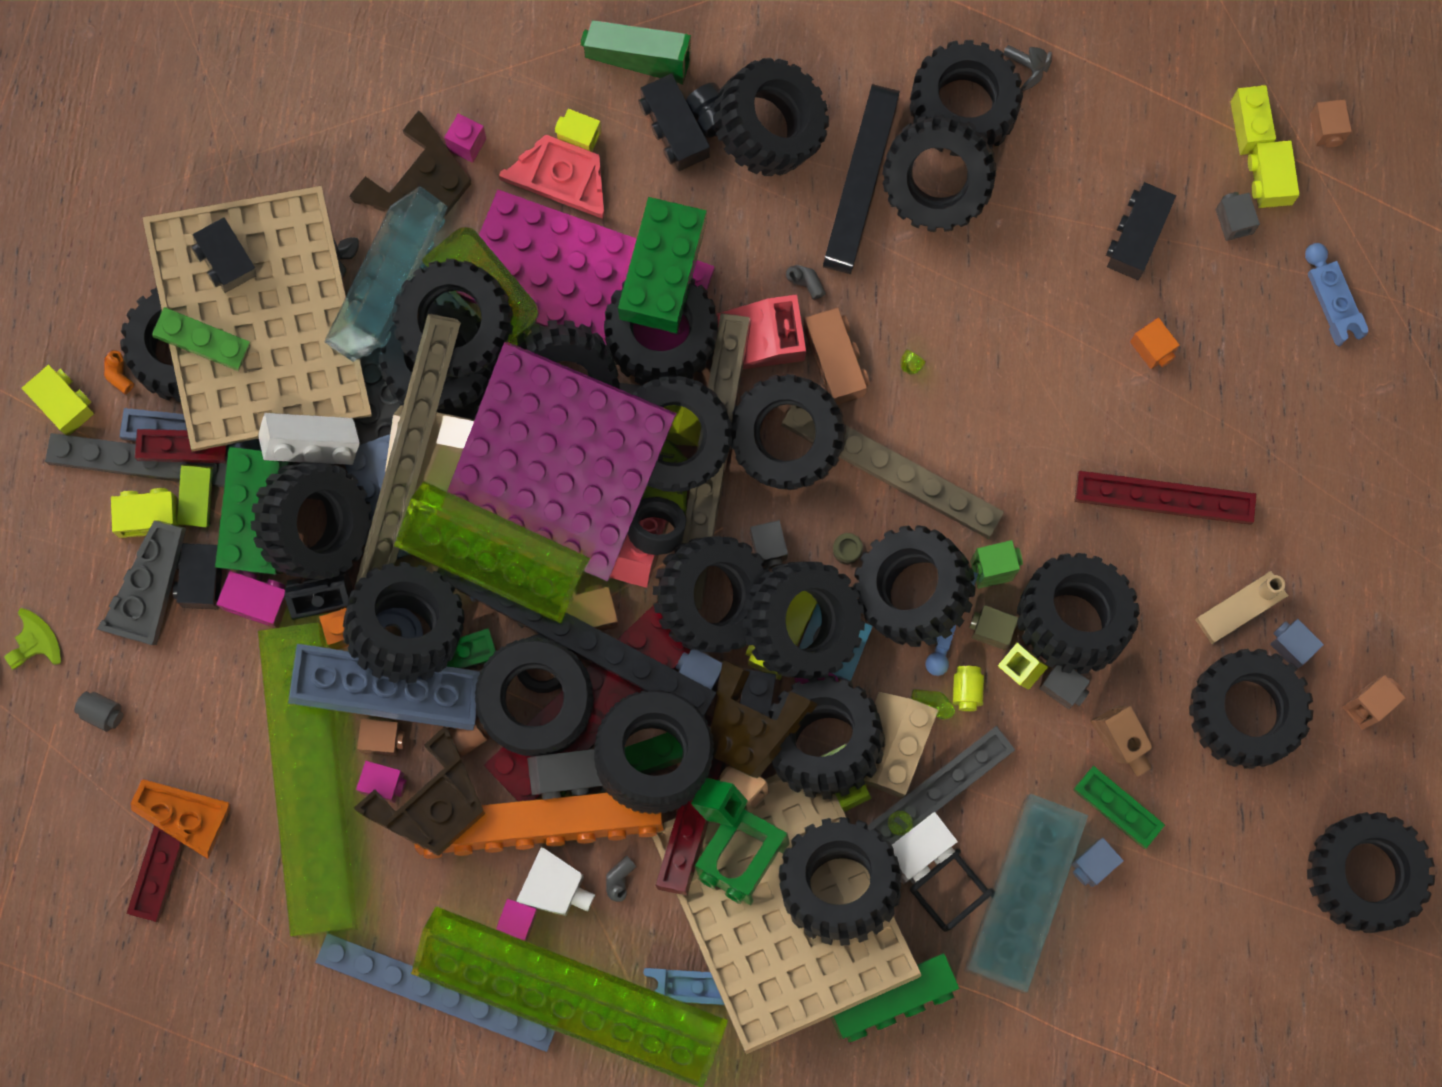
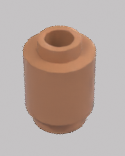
[448,717,488,756]

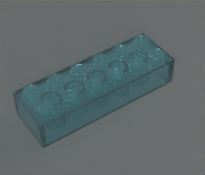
[324,186,448,362]
[964,794,1088,993]

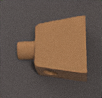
[1090,706,1152,776]

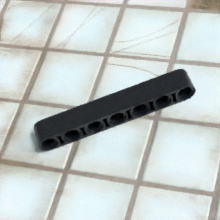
[823,84,900,274]

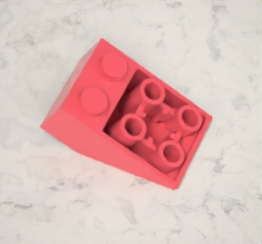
[716,294,806,369]
[610,517,668,588]

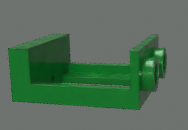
[695,809,790,905]

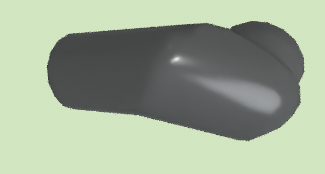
[786,265,826,300]
[606,855,637,902]

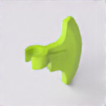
[4,608,61,670]

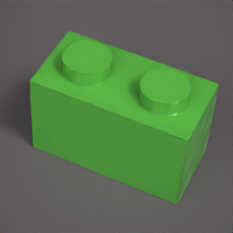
[970,540,1023,589]

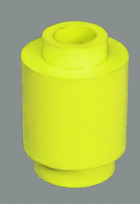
[953,666,984,712]

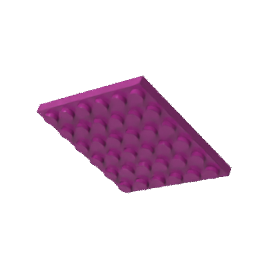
[440,341,677,581]

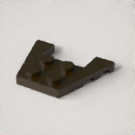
[349,110,471,228]
[711,660,817,779]
[354,726,485,856]

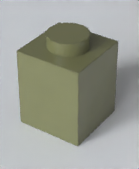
[969,605,1019,650]

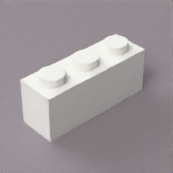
[258,413,360,465]

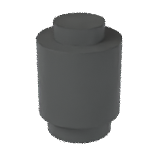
[74,691,123,732]

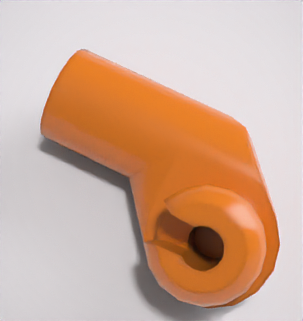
[104,350,134,395]

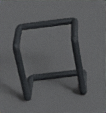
[910,849,994,932]

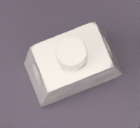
[516,847,595,916]

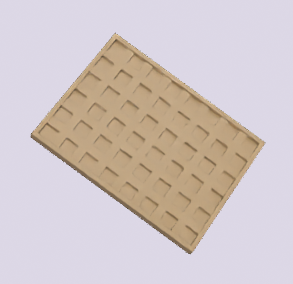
[143,186,372,452]
[652,774,921,1054]

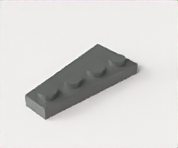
[97,520,186,645]

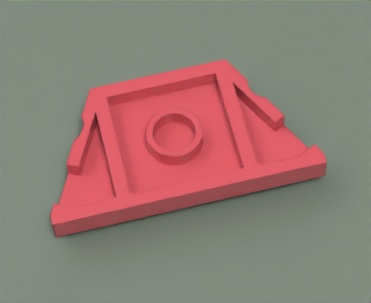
[499,135,604,219]

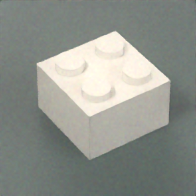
[892,812,958,884]

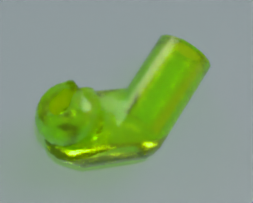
[911,689,955,719]

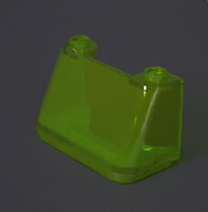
[421,227,539,346]

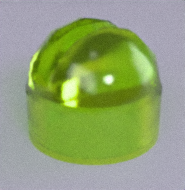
[900,349,926,375]
[888,811,913,836]

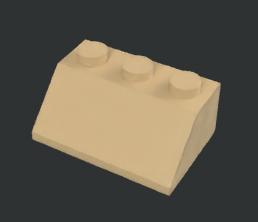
[864,692,938,799]

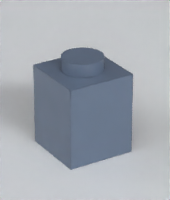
[1270,619,1324,668]
[676,649,722,690]
[1071,838,1124,887]

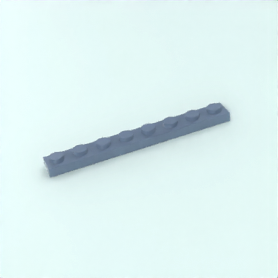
[315,933,559,1052]

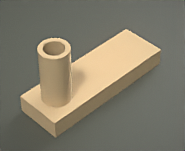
[1195,571,1288,644]

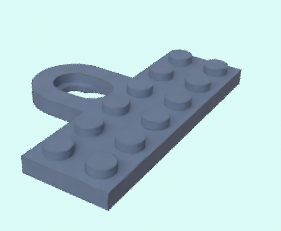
[288,608,480,731]

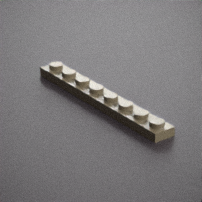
[781,405,1004,539]

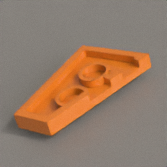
[130,779,230,859]

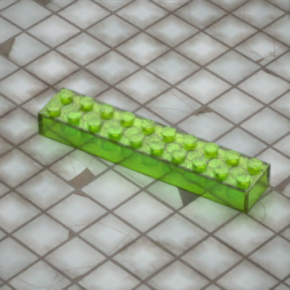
[258,622,358,938]
[411,906,728,1087]

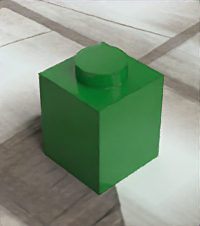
[691,778,748,827]

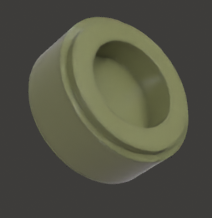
[833,533,863,564]

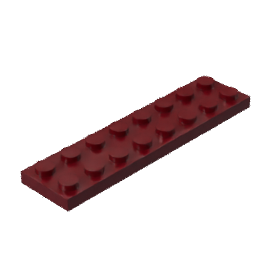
[484,601,691,802]

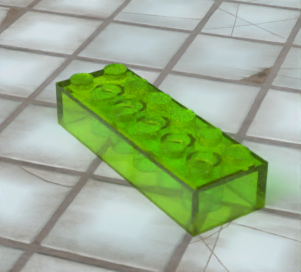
[394,481,591,623]

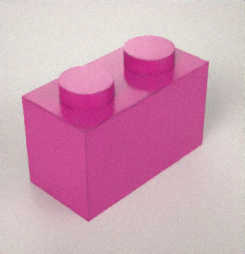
[216,570,287,629]

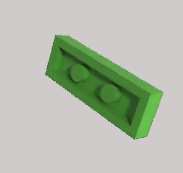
[152,307,250,372]

